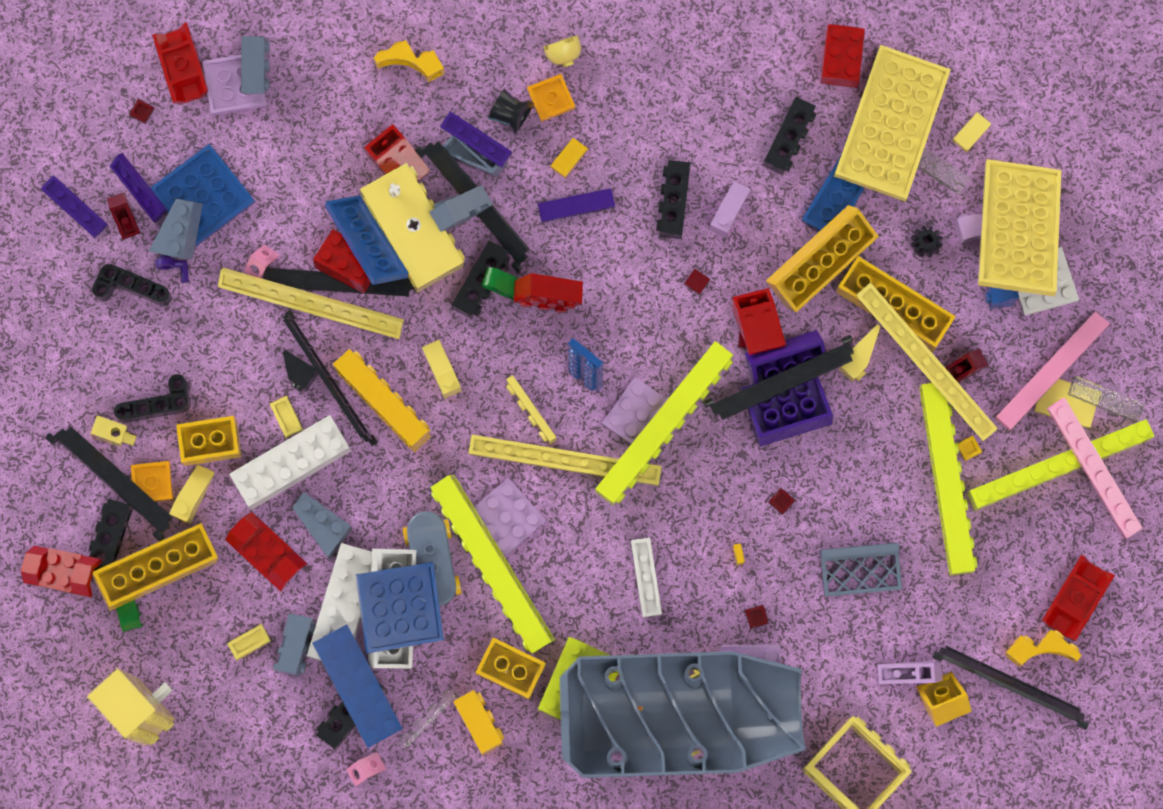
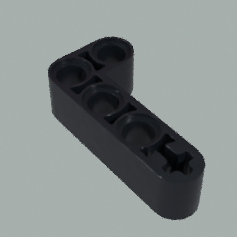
[92,264,172,306]
[114,374,191,423]

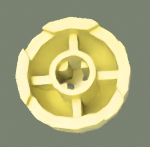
[543,35,581,68]

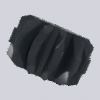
[911,226,943,258]

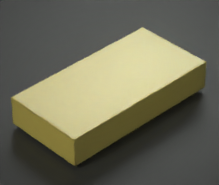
[952,112,991,152]
[270,396,303,438]
[227,624,271,661]

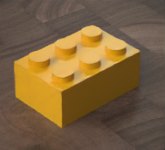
[176,416,242,466]
[475,637,546,700]
[453,690,505,756]

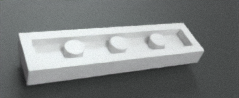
[631,538,662,618]

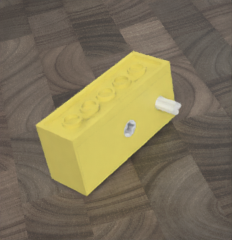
[360,163,465,293]
[87,668,176,746]

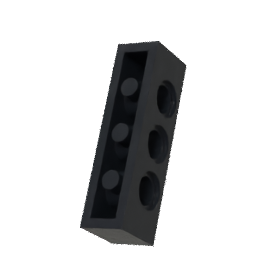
[763,97,817,176]
[656,160,691,239]
[451,241,511,319]
[89,499,133,577]
[316,682,384,751]

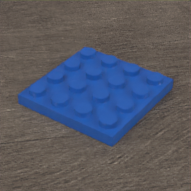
[150,144,255,247]
[355,562,444,653]

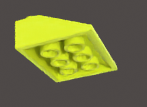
[538,637,618,720]

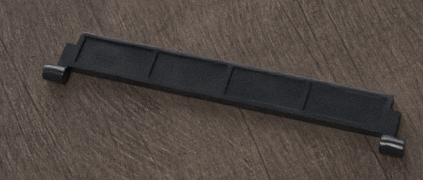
[415,141,530,273]
[263,265,415,297]
[283,310,378,447]
[702,335,854,420]
[45,427,173,542]
[932,646,1089,730]

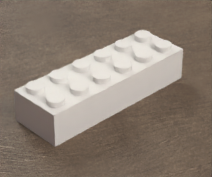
[229,415,351,510]
[307,543,372,661]
[368,548,416,668]

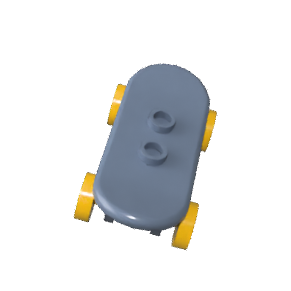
[403,511,462,607]

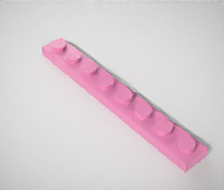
[1047,398,1142,539]

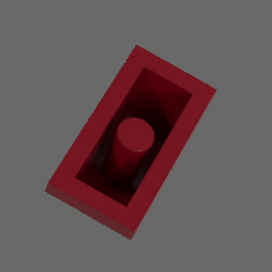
[107,192,141,240]
[945,349,989,383]

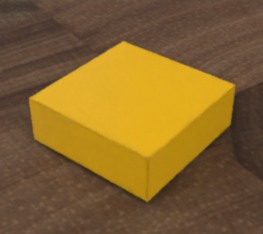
[958,436,982,462]
[732,543,745,566]

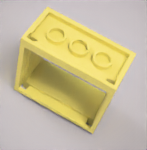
[801,716,912,809]

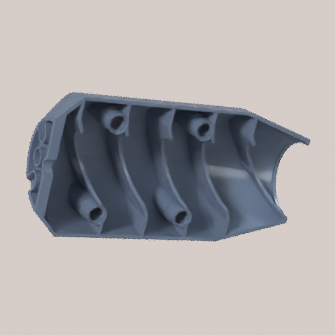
[560,651,806,778]

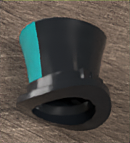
[488,89,534,135]

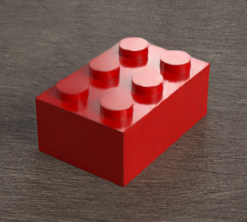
[820,24,865,88]
[313,229,371,294]
[514,273,583,313]

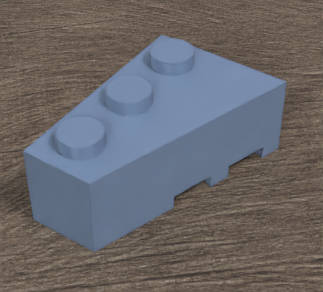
[241,36,270,94]
[443,136,508,178]
[429,185,493,232]
[149,199,203,259]
[292,493,352,560]
[273,613,316,677]

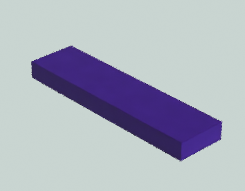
[439,111,513,168]
[110,153,167,223]
[40,175,108,238]
[538,188,615,223]

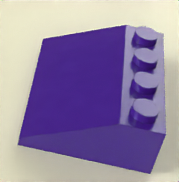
[741,377,833,447]

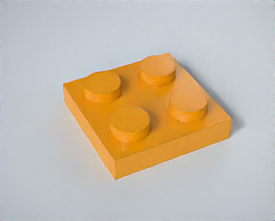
[527,74,575,122]
[131,461,173,502]

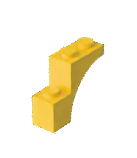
[373,40,445,82]
[1004,630,1082,667]

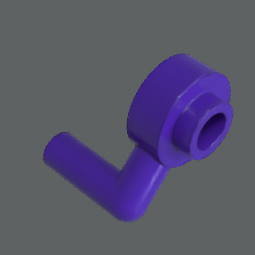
[155,255,189,283]

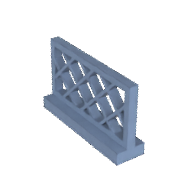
[819,543,902,596]

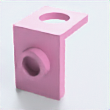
[245,245,279,279]
[346,752,386,786]

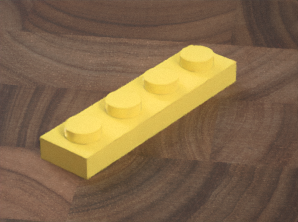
[506,375,556,444]

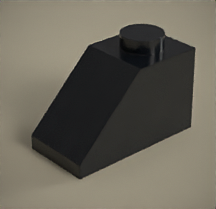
[283,350,318,392]

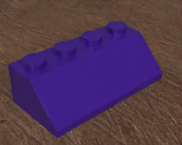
[744,330,829,384]

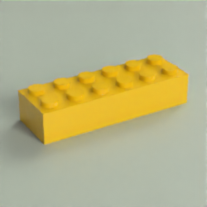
[766,205,879,313]
[836,256,956,353]
[333,349,431,453]
[93,523,218,611]

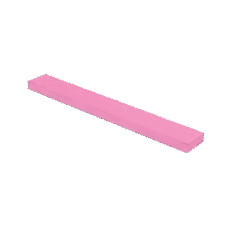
[995,311,1110,431]

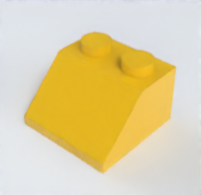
[916,671,972,727]

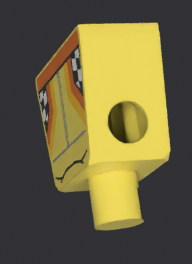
[91,416,137,447]

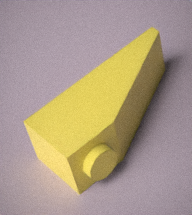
[838,324,881,382]
[422,340,462,399]
[169,465,215,525]

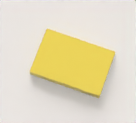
[1034,379,1100,429]

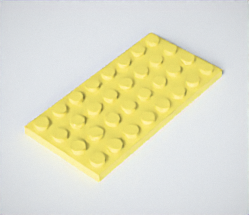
[834,45,951,202]
[978,159,1061,297]

